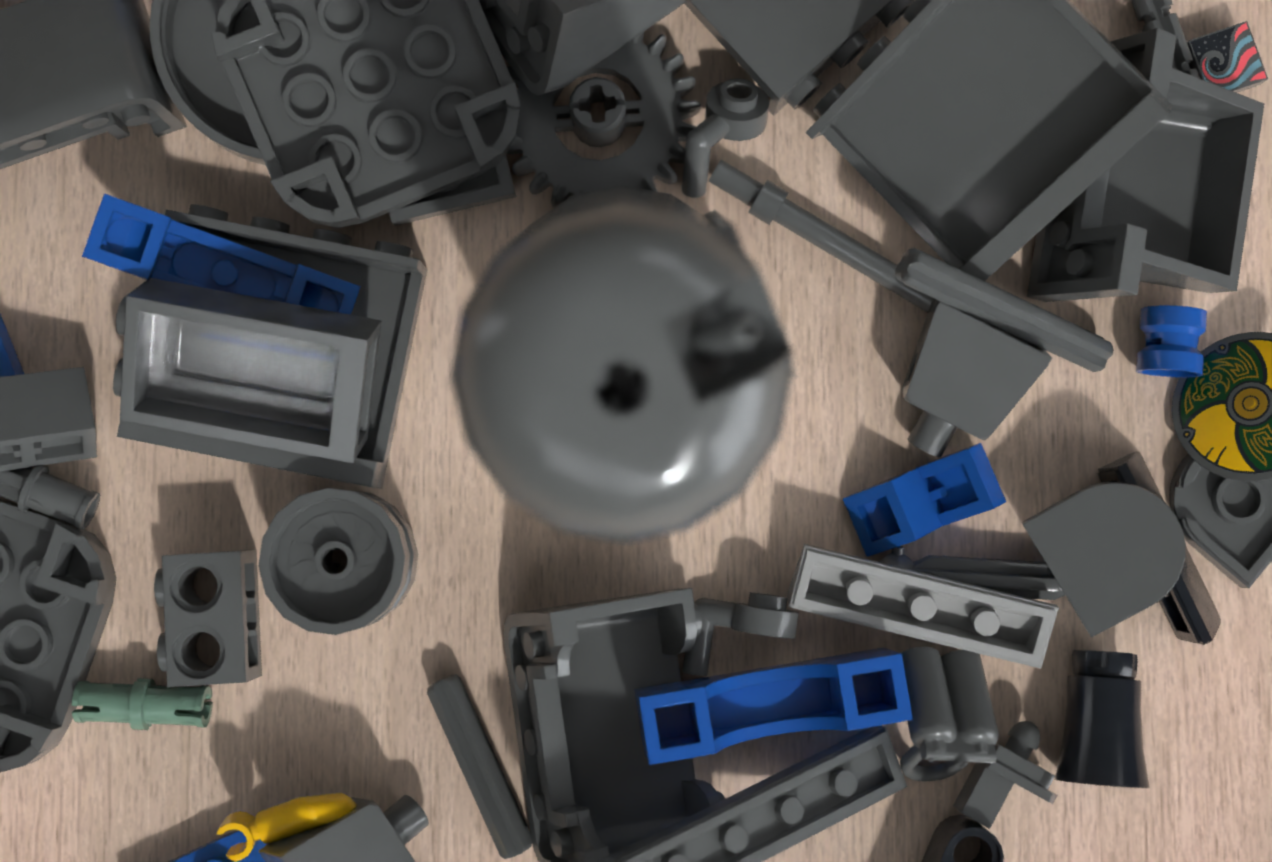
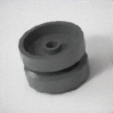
[258,488,418,635]

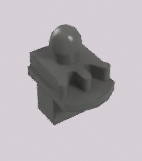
[953,721,1058,829]

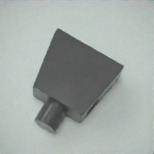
[902,298,1052,457]

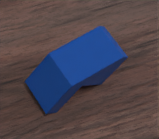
[843,443,1006,557]

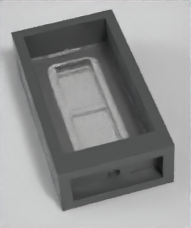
[113,278,382,463]

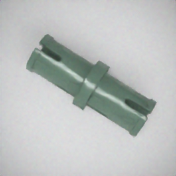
[72,678,213,730]

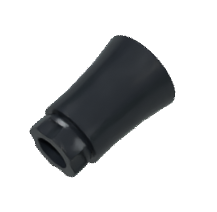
[1055,650,1150,788]

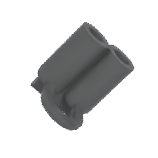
[900,647,999,782]

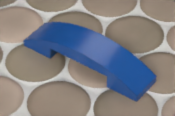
[82,193,361,315]

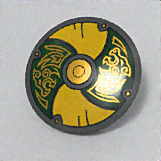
[1172,332,1272,482]

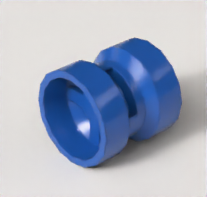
[1136,305,1207,378]

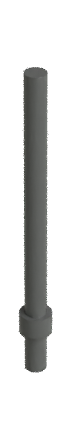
[708,160,933,313]

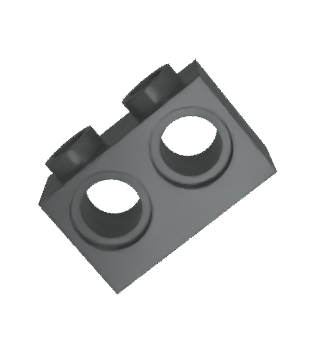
[154,550,262,687]

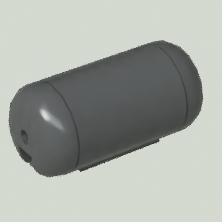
[450,185,796,543]

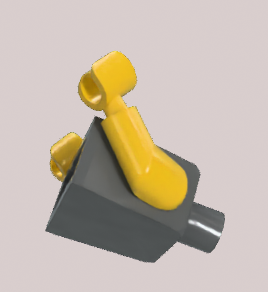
[216,792,429,862]

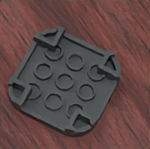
[211,0,520,228]
[0,498,117,773]

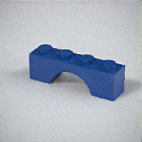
[634,647,913,765]

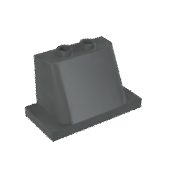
[1027,28,1264,302]

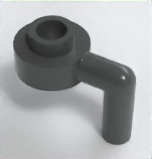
[682,78,770,198]
[682,592,799,676]

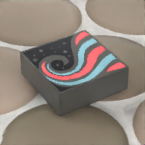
[1187,21,1268,93]

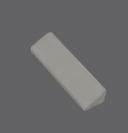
[787,544,1059,669]

